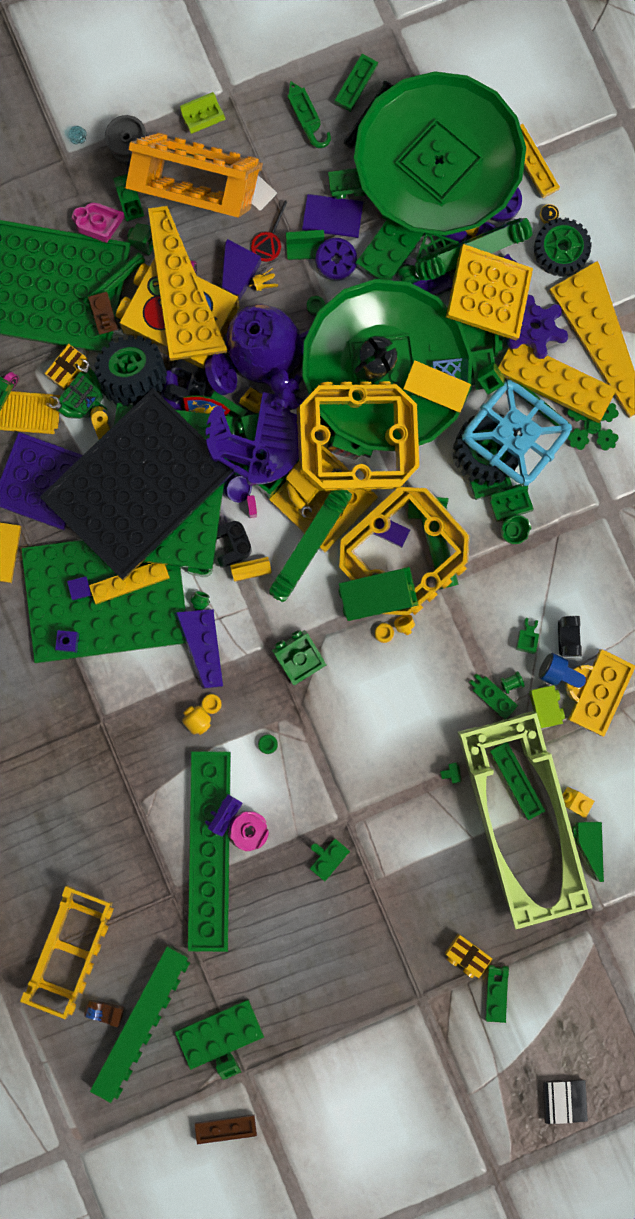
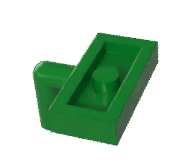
[310,839,350,882]

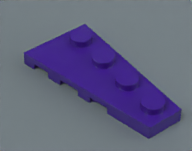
[174,609,223,689]

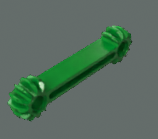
[415,218,533,281]
[269,490,352,602]

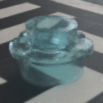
[68,126,87,145]

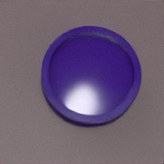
[224,474,252,503]

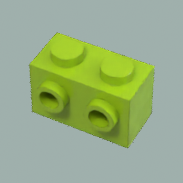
[529,685,565,729]

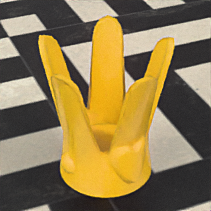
[249,268,278,291]

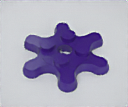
[506,295,568,359]

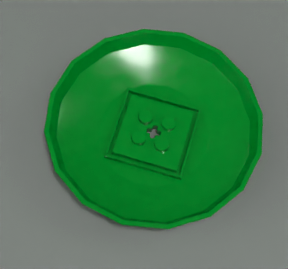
[354,71,526,236]
[302,279,473,451]

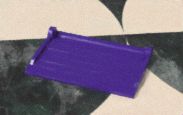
[302,194,363,238]

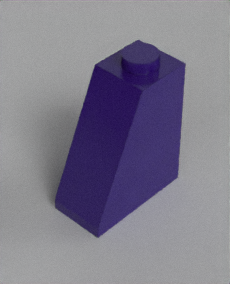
[222,239,261,301]

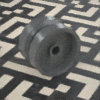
[105,115,148,165]

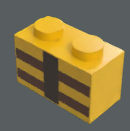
[45,344,89,391]
[445,934,492,978]

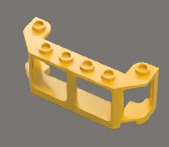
[20,885,114,1019]

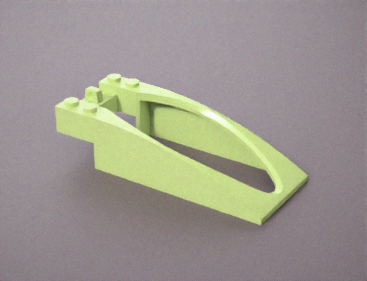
[458,711,592,929]

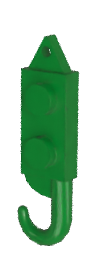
[287,81,331,149]

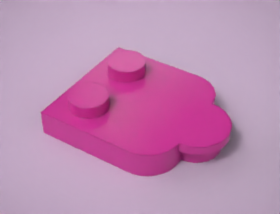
[72,203,124,243]

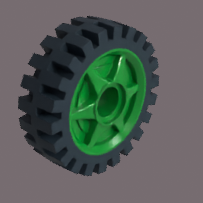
[534,217,592,277]

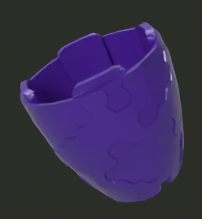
[226,304,303,383]

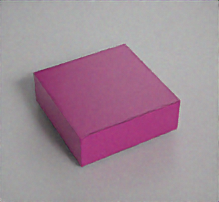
[247,495,257,518]

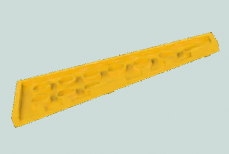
[148,206,227,361]
[549,261,635,418]

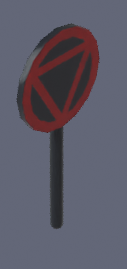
[251,200,287,262]

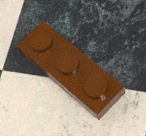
[195,1114,257,1145]

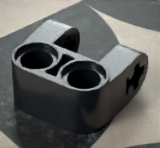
[164,359,208,406]
[217,521,252,568]
[558,616,582,657]

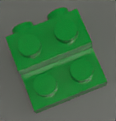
[272,630,327,686]

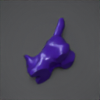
[262,369,299,411]

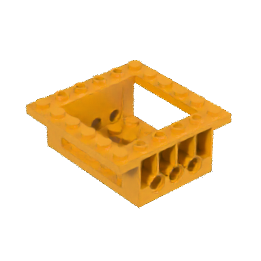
[125,132,263,218]

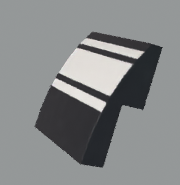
[543,1079,588,1124]

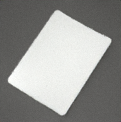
[252,176,277,210]

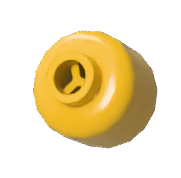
[182,706,211,735]

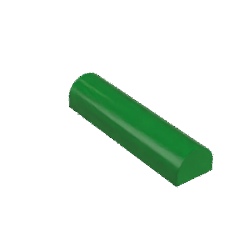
[420,514,459,590]

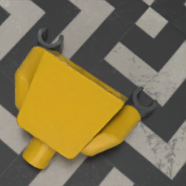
[286,458,342,518]

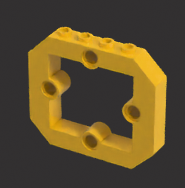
[297,381,419,491]
[339,487,470,615]

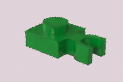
[516,618,539,654]

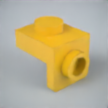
[562,787,595,818]

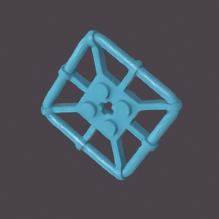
[462,380,572,486]

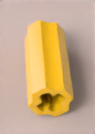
[230,557,272,582]

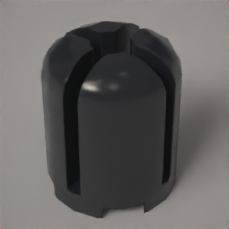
[351,336,397,382]

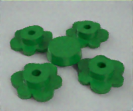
[568,403,619,451]

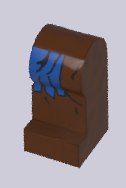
[84,1000,125,1027]

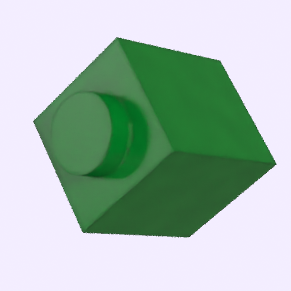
[477,362,504,395]

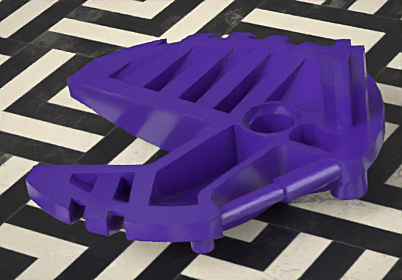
[205,392,299,486]

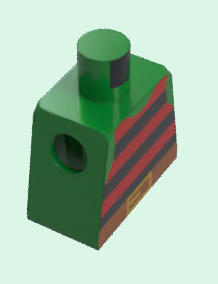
[327,428,373,460]

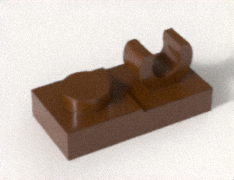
[88,292,118,335]

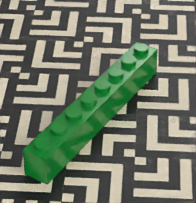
[90,945,190,1103]

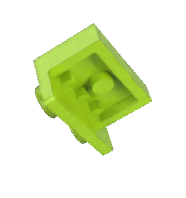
[180,92,226,134]

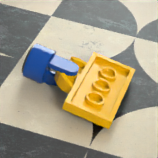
[538,649,635,737]

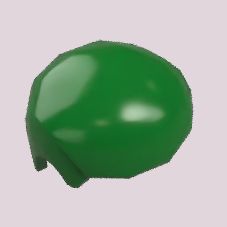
[501,515,532,544]

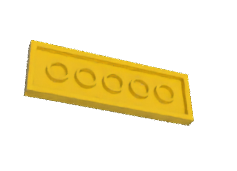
[498,344,617,423]

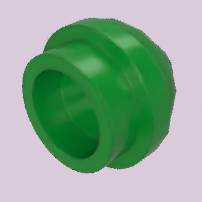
[190,591,210,611]

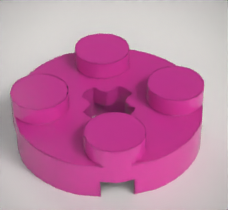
[228,811,269,851]

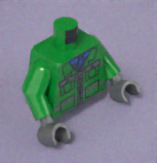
[46,359,107,419]

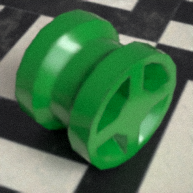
[398,265,420,284]

